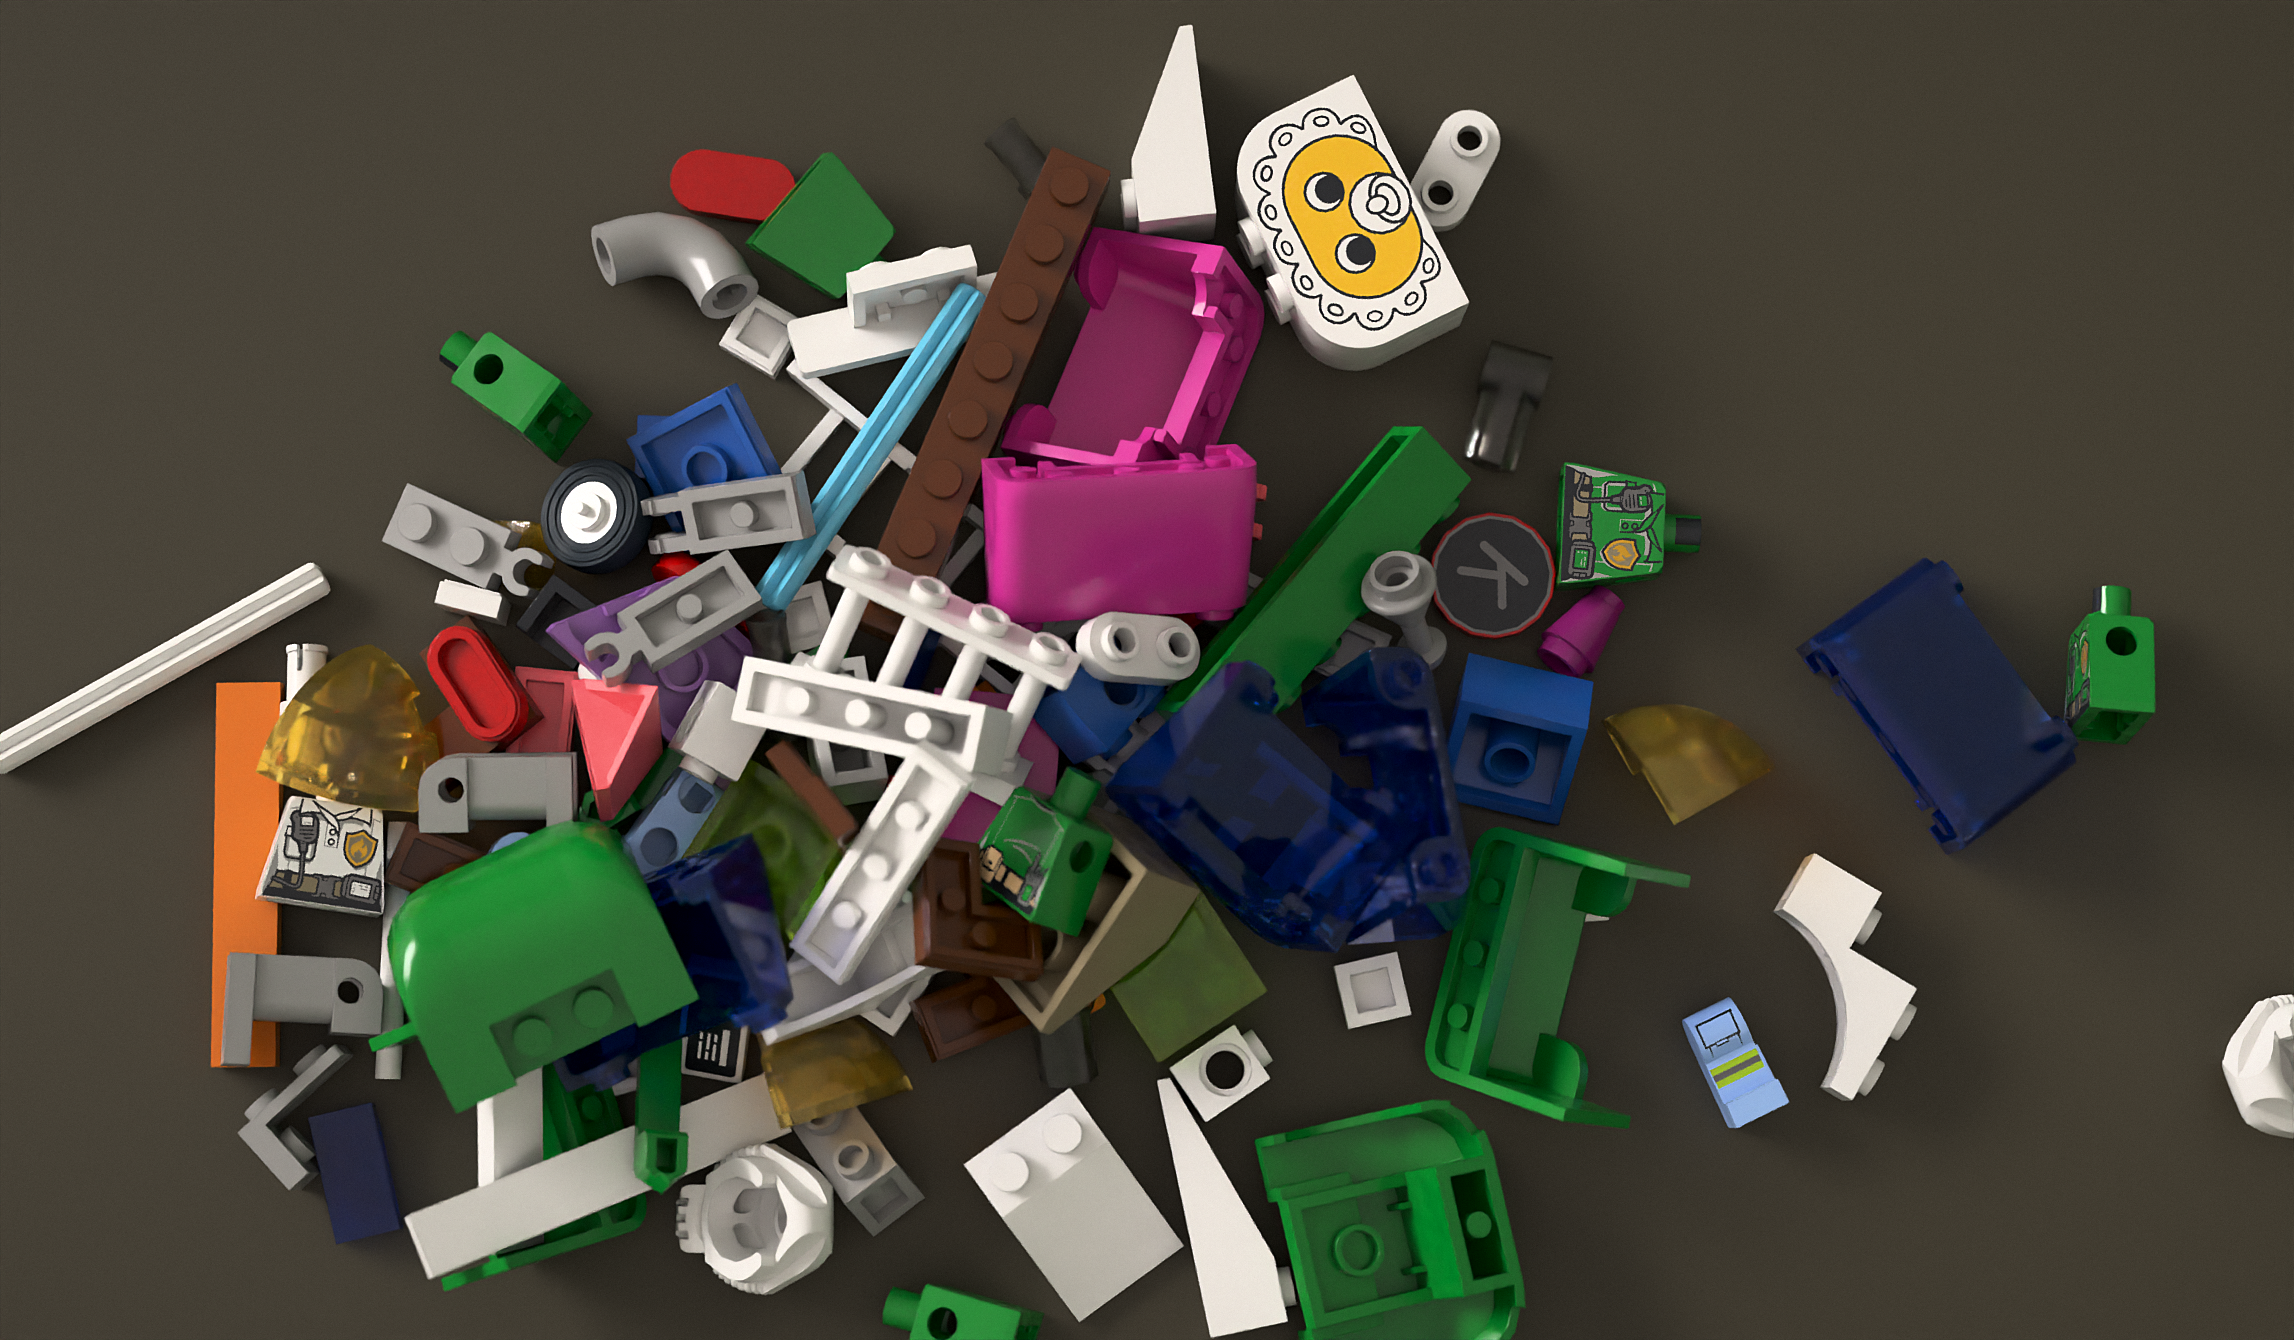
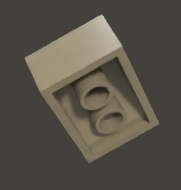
[993,805,1201,1035]

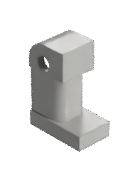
[418,752,579,833]
[220,952,383,1067]

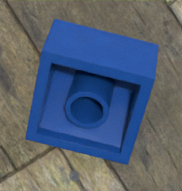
[1434,653,1594,825]

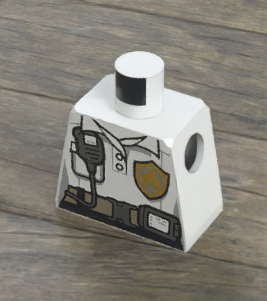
[255,764,384,918]

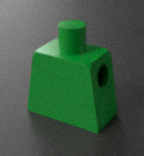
[744,152,896,299]
[882,1284,1044,1340]

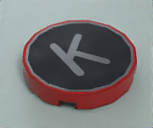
[1430,512,1556,640]

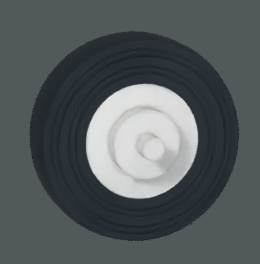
[541,459,653,575]

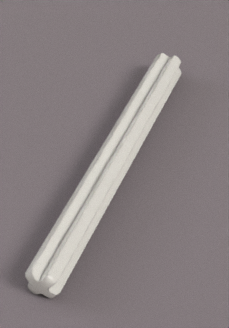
[0,563,330,774]

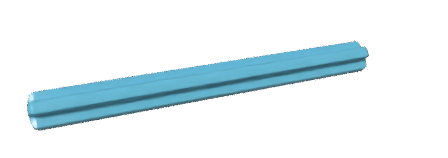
[755,282,986,614]

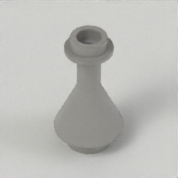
[1361,551,1448,672]

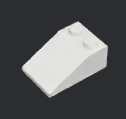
[1120,25,1216,242]
[964,1088,1184,1322]

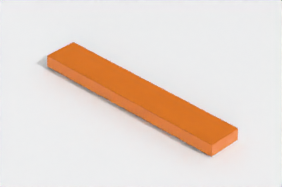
[211,682,285,1068]

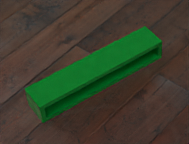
[1154,426,1472,765]

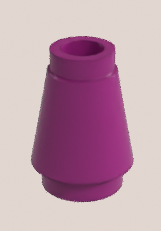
[1537,585,1625,678]

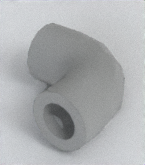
[591,212,759,319]

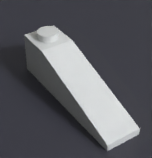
[731,656,1014,778]
[1157,1078,1297,1338]

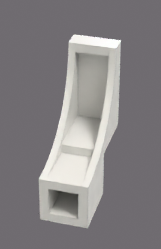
[1773,853,1917,1101]
[741,900,945,1046]

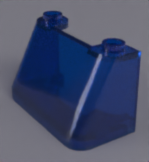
[1795,557,2079,855]
[1301,647,1471,945]
[1105,661,1421,953]
[552,833,794,1092]

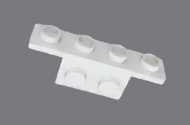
[787,244,997,379]

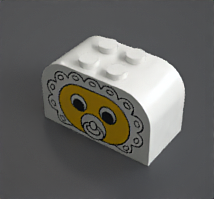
[1234,75,1469,371]

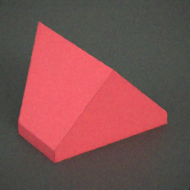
[571,679,663,822]

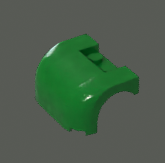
[387,820,700,1114]
[1254,1100,1526,1340]

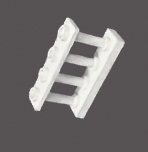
[790,545,1082,806]

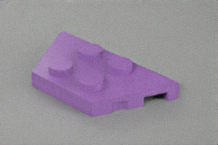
[545,576,771,797]

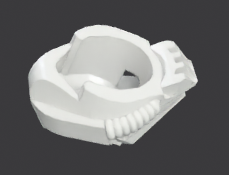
[2222,994,2294,1139]
[676,1143,834,1295]

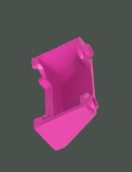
[1000,227,1265,473]
[981,444,1257,632]

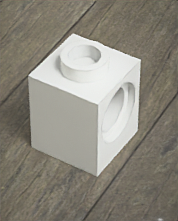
[668,680,767,785]
[1169,1025,1273,1122]

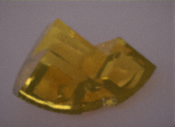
[256,644,440,812]
[1601,704,1776,825]
[751,1013,913,1130]

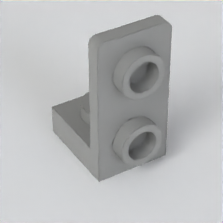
[238,1044,353,1191]
[786,1080,925,1237]

